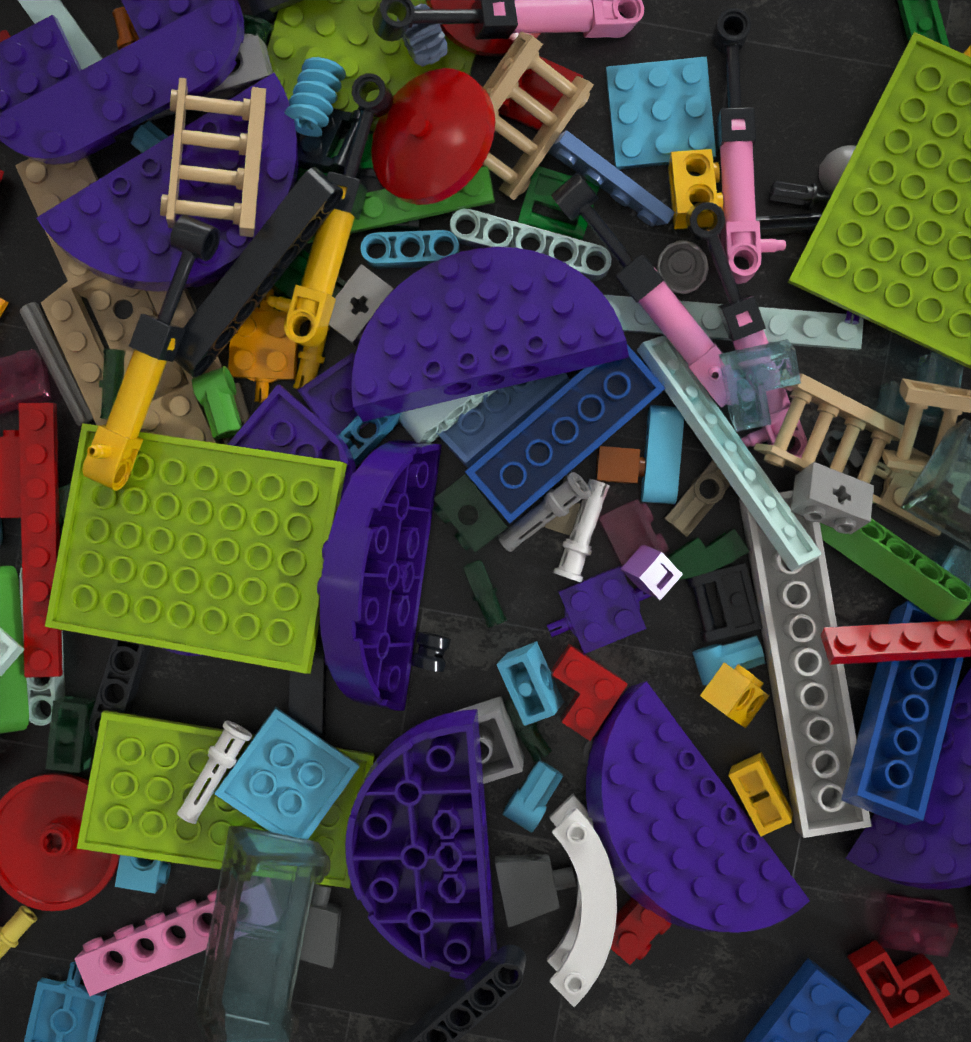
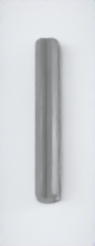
[20,302,94,426]

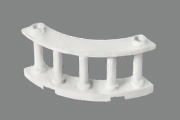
[547,793,617,1007]

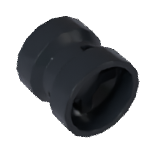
[411,631,451,672]

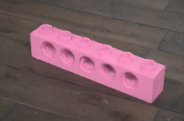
[74,875,283,997]

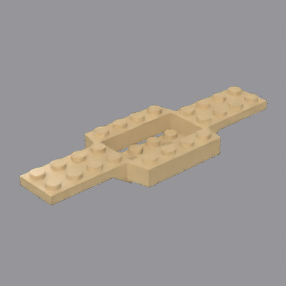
[15,157,223,443]

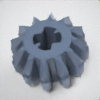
[397,3,447,67]

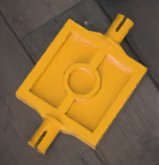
[228,289,299,403]

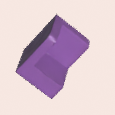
[621,545,683,600]

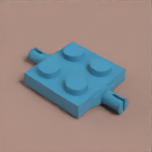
[24,962,107,1042]

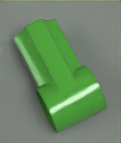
[192,366,242,440]

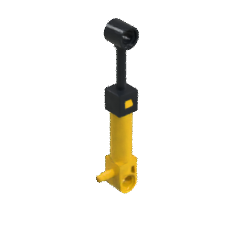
[267,73,393,348]
[83,215,220,491]

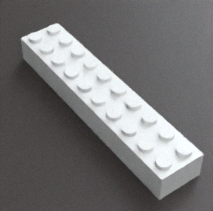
[739,490,871,838]

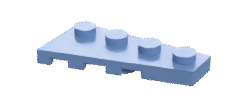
[548,131,675,226]
[437,373,570,469]

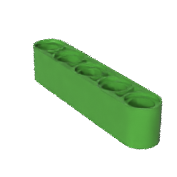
[820,518,971,621]
[0,565,29,734]

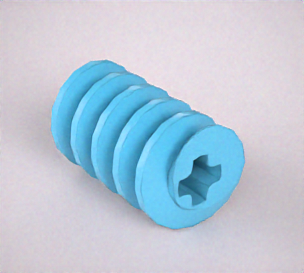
[285,57,346,137]

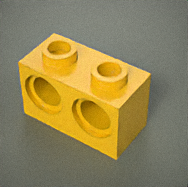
[668,149,723,229]
[700,662,769,728]
[728,752,793,836]

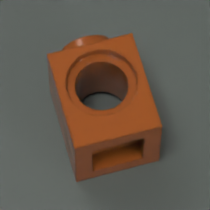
[595,446,646,484]

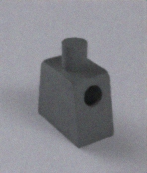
[495,854,576,927]
[270,883,342,969]

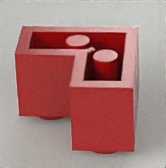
[551,644,628,741]
[847,940,950,1028]

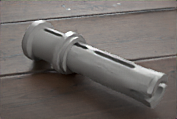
[498,472,591,552]

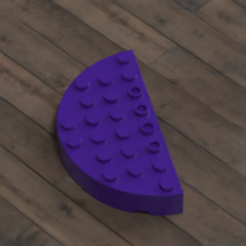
[36,72,299,291]
[351,247,629,422]
[317,440,442,711]
[845,668,971,890]
[586,681,810,933]
[345,709,497,980]

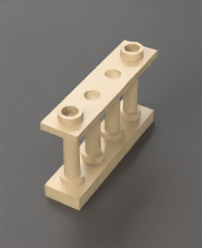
[483,31,594,200]
[160,78,266,237]
[754,373,904,505]
[881,378,971,481]

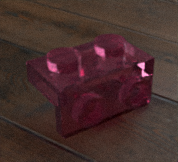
[0,349,52,414]
[598,499,669,578]
[879,894,959,957]

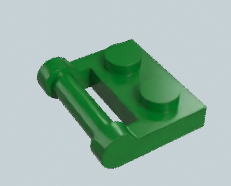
[518,166,599,240]

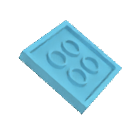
[605,57,717,170]
[214,707,360,851]

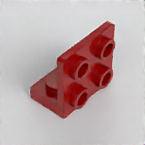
[498,56,583,131]

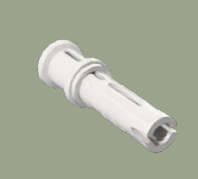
[553,479,610,582]
[177,720,252,824]

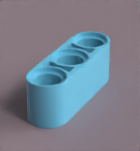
[360,230,460,269]
[641,405,684,505]

